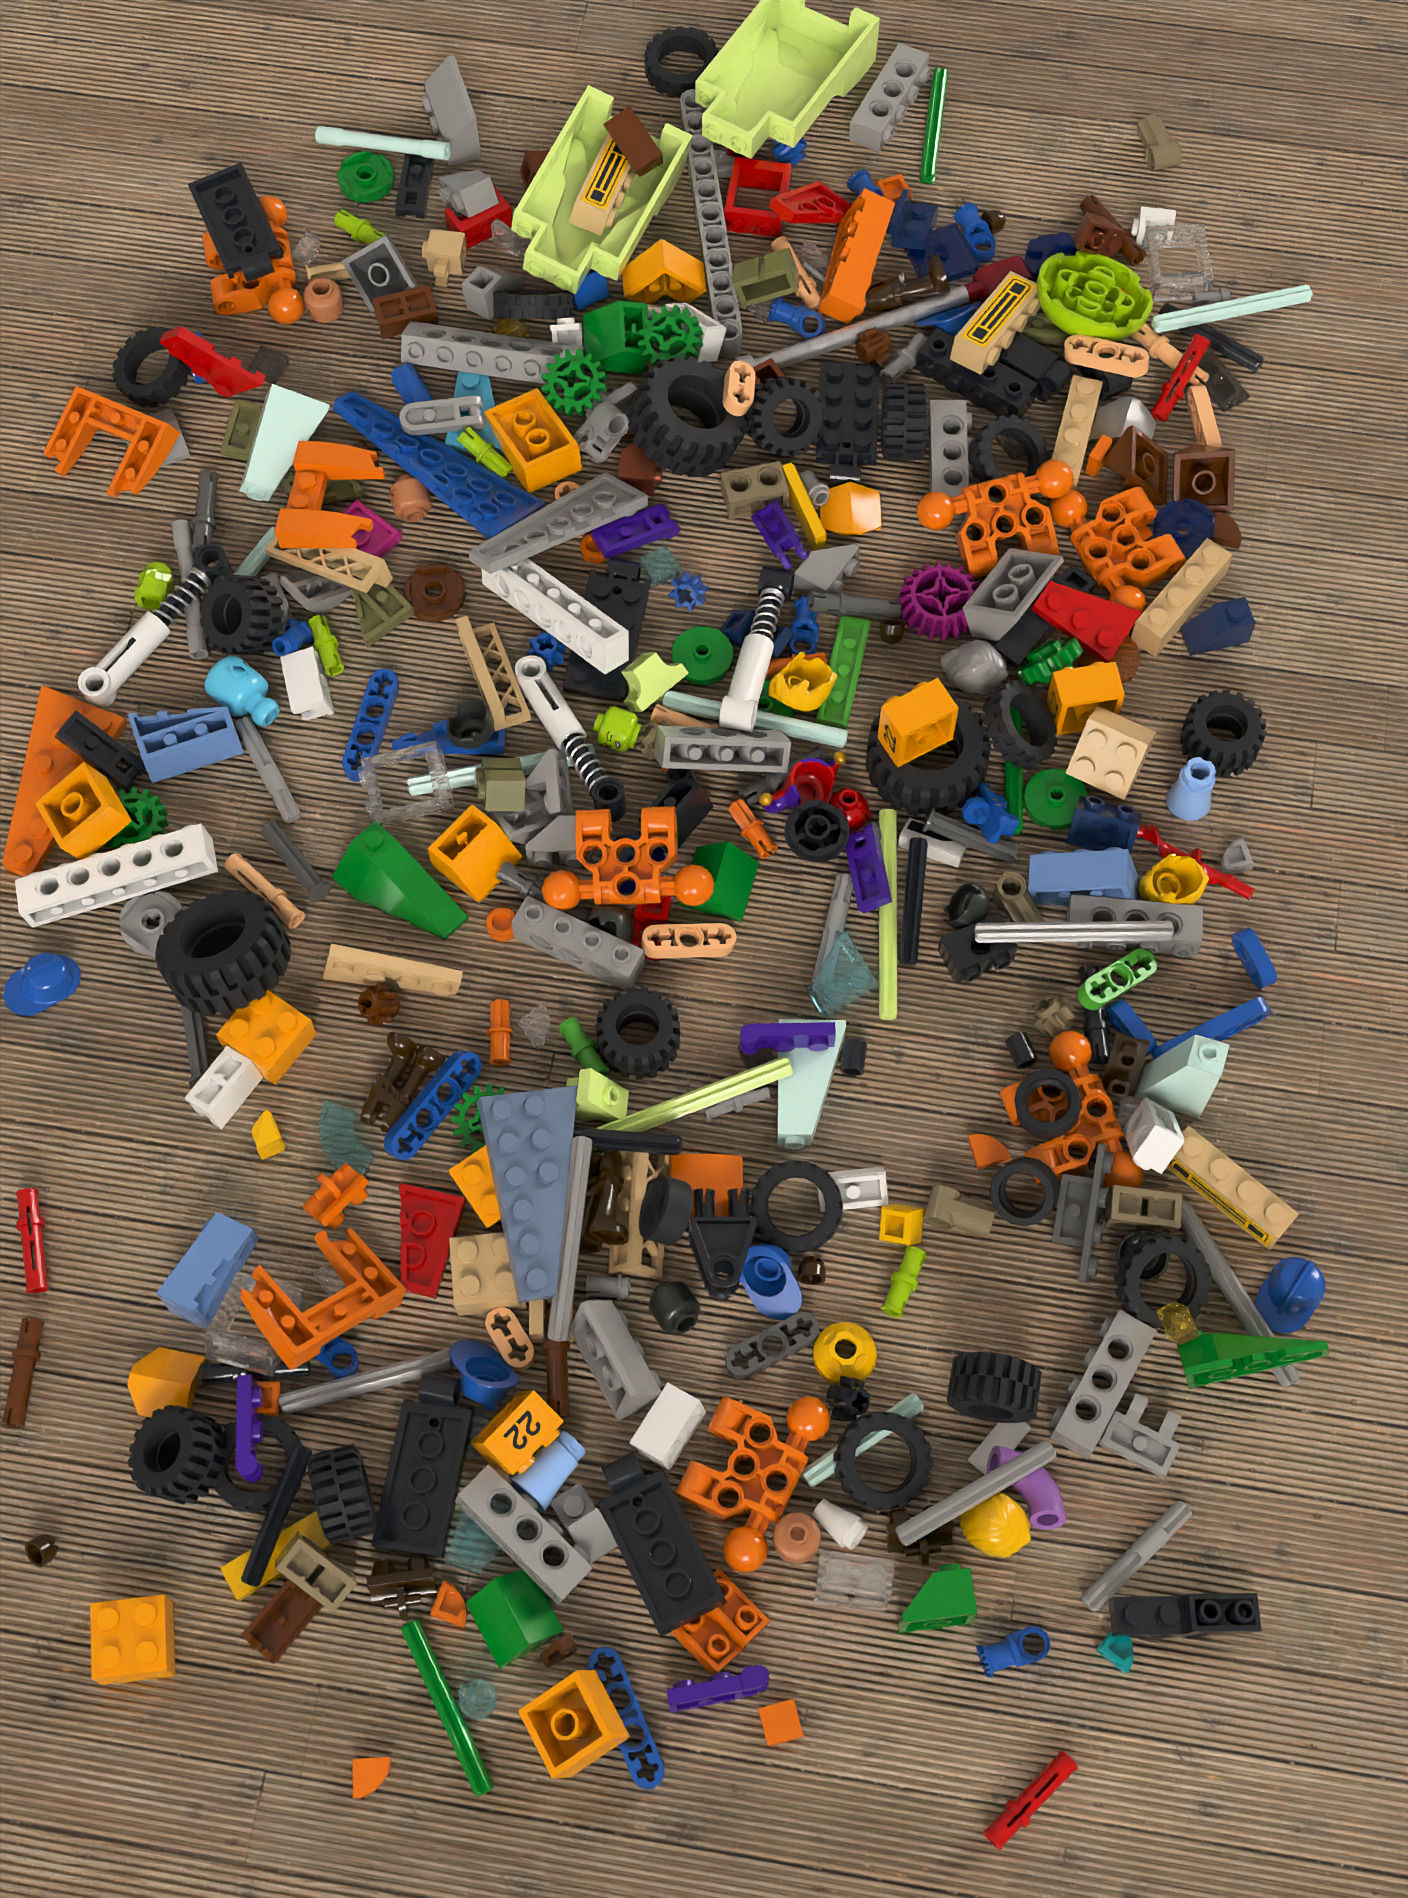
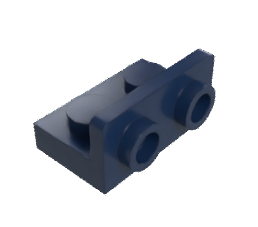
[886,189,938,250]
[1066,796,1142,854]

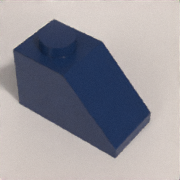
[1180,597,1256,656]

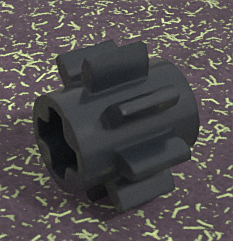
[826,1375,870,1422]

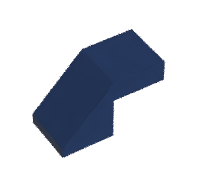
[719,609,794,658]

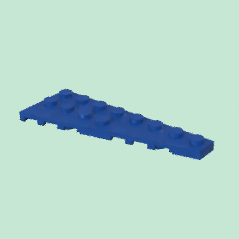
[333,391,546,539]

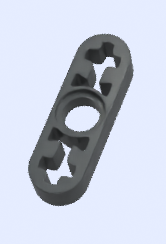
[726,1312,819,1380]

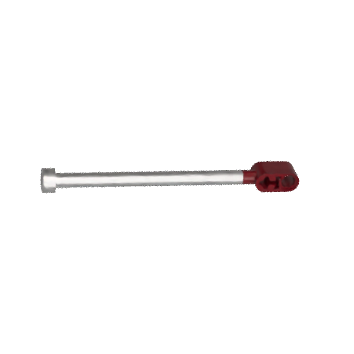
[734,256,1035,369]

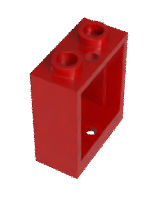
[724,157,792,238]

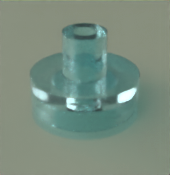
[458,1678,497,1720]

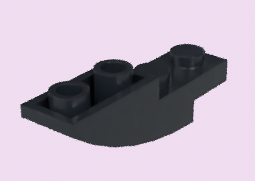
[994,565,1097,669]
[1108,1593,1262,1639]

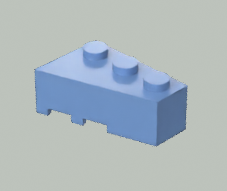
[128,707,244,784]
[1028,847,1139,907]
[156,1212,259,1330]

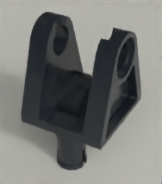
[688,1188,757,1301]

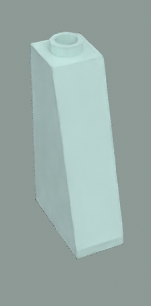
[239,384,330,501]
[777,1019,846,1149]
[1133,1034,1230,1119]

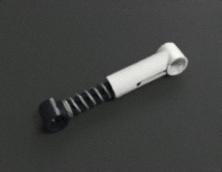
[78,543,232,708]
[719,566,794,732]
[515,655,627,822]

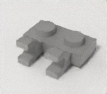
[1099,1393,1182,1478]

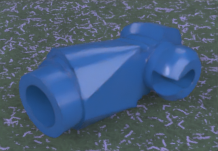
[272,618,313,656]

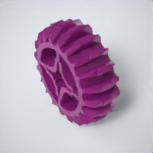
[899,561,979,642]

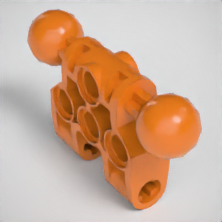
[202,195,305,324]
[916,459,1073,580]
[1049,487,1187,617]
[541,806,715,911]
[999,1030,1144,1190]
[674,1396,831,1573]

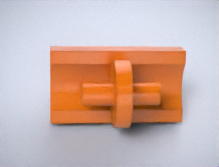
[301,1162,369,1229]

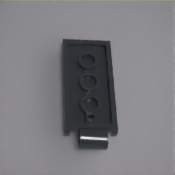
[188,163,284,283]
[815,362,880,487]
[563,558,651,702]
[371,1374,475,1559]
[598,1451,727,1637]

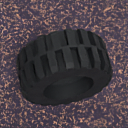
[627,357,749,477]
[866,693,991,817]
[155,890,291,1015]

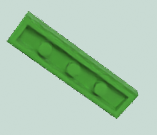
[816,615,871,731]

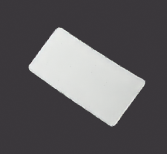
[968,1422,1031,1475]

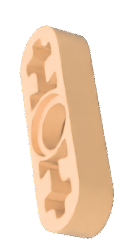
[1064,334,1149,377]
[1186,385,1222,447]
[640,923,736,959]

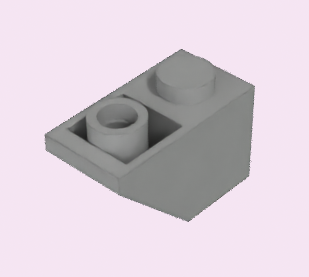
[438,170,499,218]
[461,265,525,320]
[794,544,861,596]
[526,815,593,868]

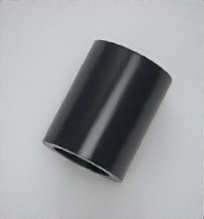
[1005,1032,1039,1069]
[840,1039,867,1076]

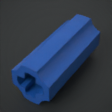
[390,363,433,405]

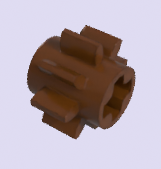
[855,327,892,365]
[358,983,400,1026]

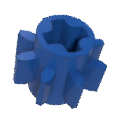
[772,137,807,167]
[668,571,709,612]
[527,631,566,672]

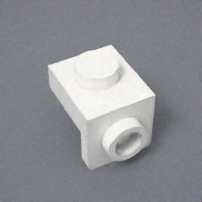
[1131,206,1176,247]
[550,318,583,347]

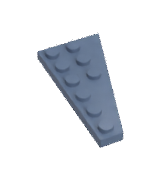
[477,1085,578,1303]

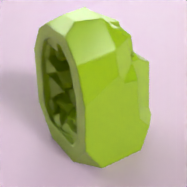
[135,562,174,610]

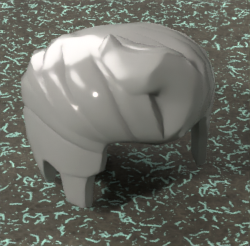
[941,639,1008,698]

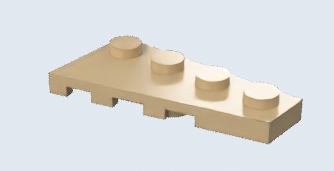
[322,944,463,996]

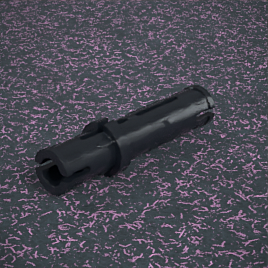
[1077,965,1110,1064]
[200,1356,310,1386]

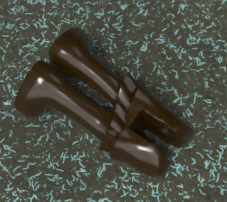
[866,254,950,312]
[360,1032,446,1134]
[579,1150,629,1253]

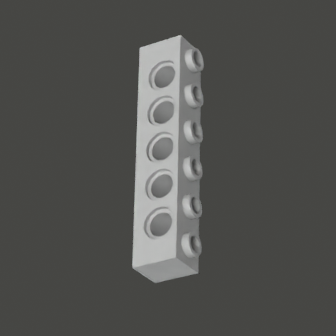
[401,321,584,388]

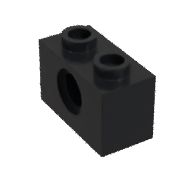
[938,913,1018,984]

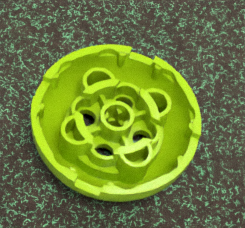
[1037,251,1153,342]

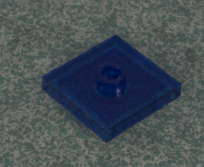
[903,223,979,282]

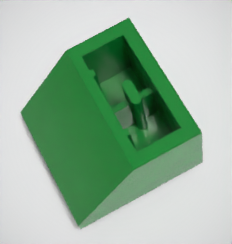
[582,301,648,374]

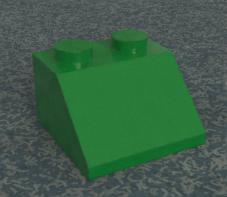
[897,1563,977,1634]

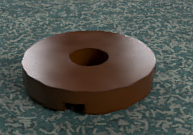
[403,564,466,622]

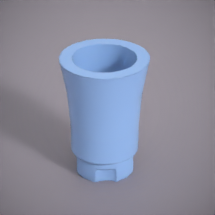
[1166,757,1216,821]
[509,1430,586,1513]

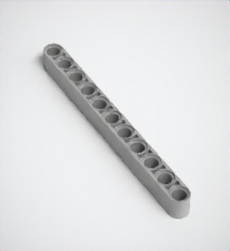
[680,89,742,358]

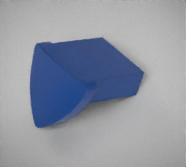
[561,269,610,311]

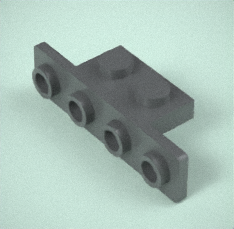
[1052,1143,1114,1284]

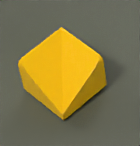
[251,1110,286,1160]
[879,1204,924,1246]

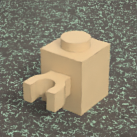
[422,229,468,288]

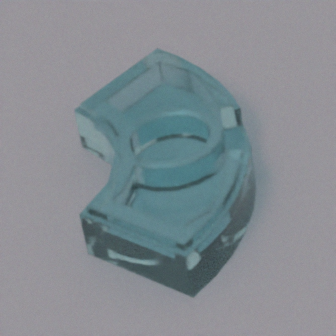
[319,1100,375,1177]

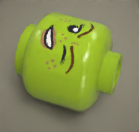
[593,706,642,752]

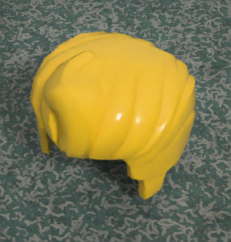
[768,652,837,712]
[1138,854,1209,905]
[957,1492,1031,1558]

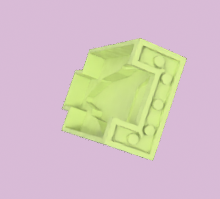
[695,0,880,159]
[511,85,693,295]

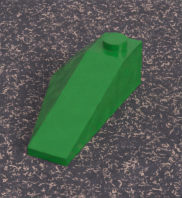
[332,821,469,940]
[1176,1330,1329,1389]

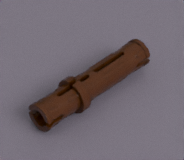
[1080,195,1146,266]
[543,1309,570,1418]
[1,1318,45,1427]

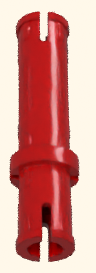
[1150,334,1211,423]
[16,1188,49,1294]
[982,1750,1078,1850]

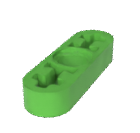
[1077,949,1157,1010]

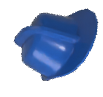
[915,302,981,337]
[3,953,81,1016]
[739,1242,802,1320]
[1255,1257,1326,1333]
[449,1340,519,1411]

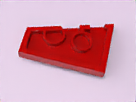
[399,1182,466,1299]

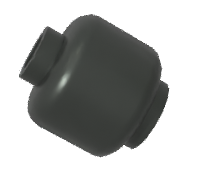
[649,1281,700,1334]

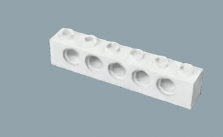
[481,558,629,674]
[15,823,218,928]

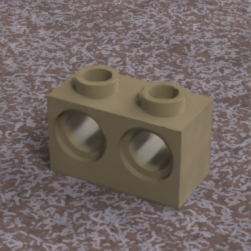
[721,461,789,520]
[1103,1185,1183,1235]
[275,1531,357,1613]

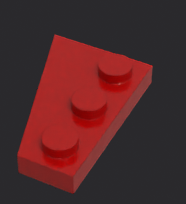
[769,181,852,223]
[159,326,266,398]
[1030,581,1142,663]

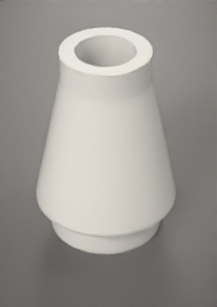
[812,1499,868,1550]

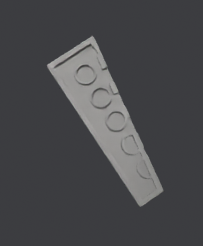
[469,472,648,574]

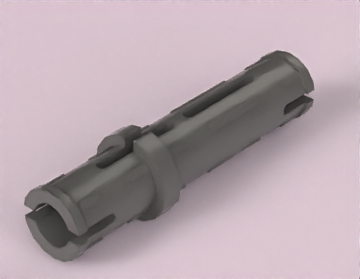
[191,469,218,554]
[807,591,901,619]
[738,745,829,807]
[496,860,589,922]

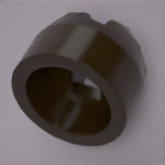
[981,210,1006,234]
[879,620,905,645]
[798,1256,826,1285]
[25,1534,58,1567]

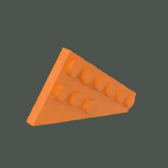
[2,685,127,877]

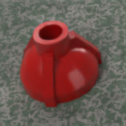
[829,786,872,832]

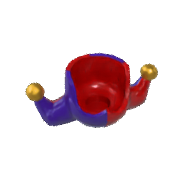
[759,751,847,814]

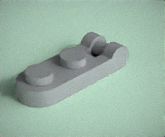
[399,396,486,435]

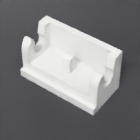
[280,647,334,720]
[185,1046,263,1130]
[629,1382,706,1472]

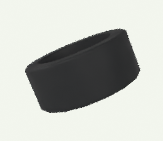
[1015,1069,1081,1139]
[990,1157,1060,1226]
[639,1175,693,1246]

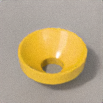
[813,1322,877,1384]

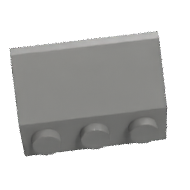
[421,55,481,166]
[963,548,1064,641]
[569,1300,661,1421]

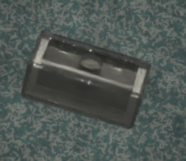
[1195,349,1251,412]

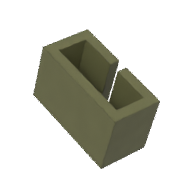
[733,248,799,307]
[475,757,526,811]

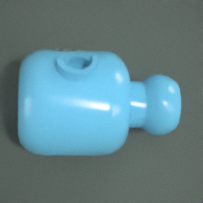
[204,656,280,727]

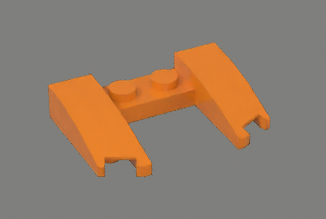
[43,386,180,498]
[274,441,385,548]
[240,1228,406,1371]

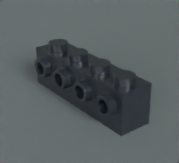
[916,327,1038,419]

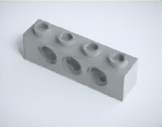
[849,43,931,153]
[928,400,973,519]
[654,725,791,773]
[1065,894,1203,957]
[511,896,645,991]
[1049,1310,1157,1460]
[455,1464,593,1605]

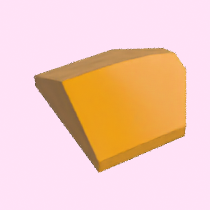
[819,482,882,535]
[127,1347,206,1418]

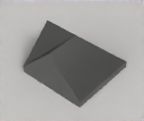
[341,234,418,314]

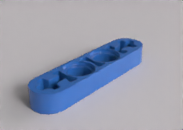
[342,669,399,782]
[1151,997,1271,1060]
[384,1050,482,1160]
[588,1646,665,1790]

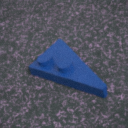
[392,700,508,754]

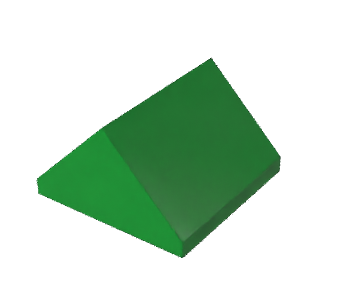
[679,841,759,922]
[465,1569,564,1669]

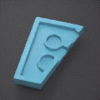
[445,371,505,456]

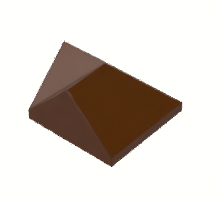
[1102,425,1168,506]
[1172,444,1235,514]

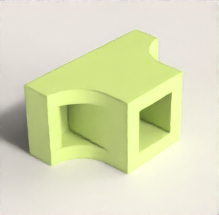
[621,652,688,712]
[566,1068,629,1122]

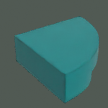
[1096,1631,1134,1675]

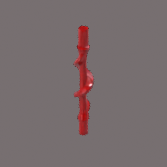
[1136,824,1255,900]

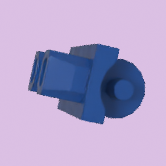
[962,783,1019,843]

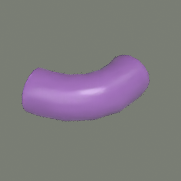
[987,1446,1066,1530]

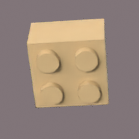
[1066,706,1157,800]
[449,1232,528,1316]

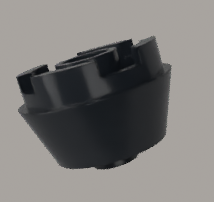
[785,800,850,863]

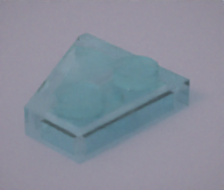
[807,931,879,1018]
[444,1499,528,1575]

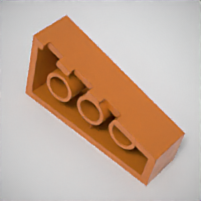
[817,188,895,325]

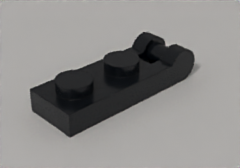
[395,153,435,219]
[55,710,146,792]

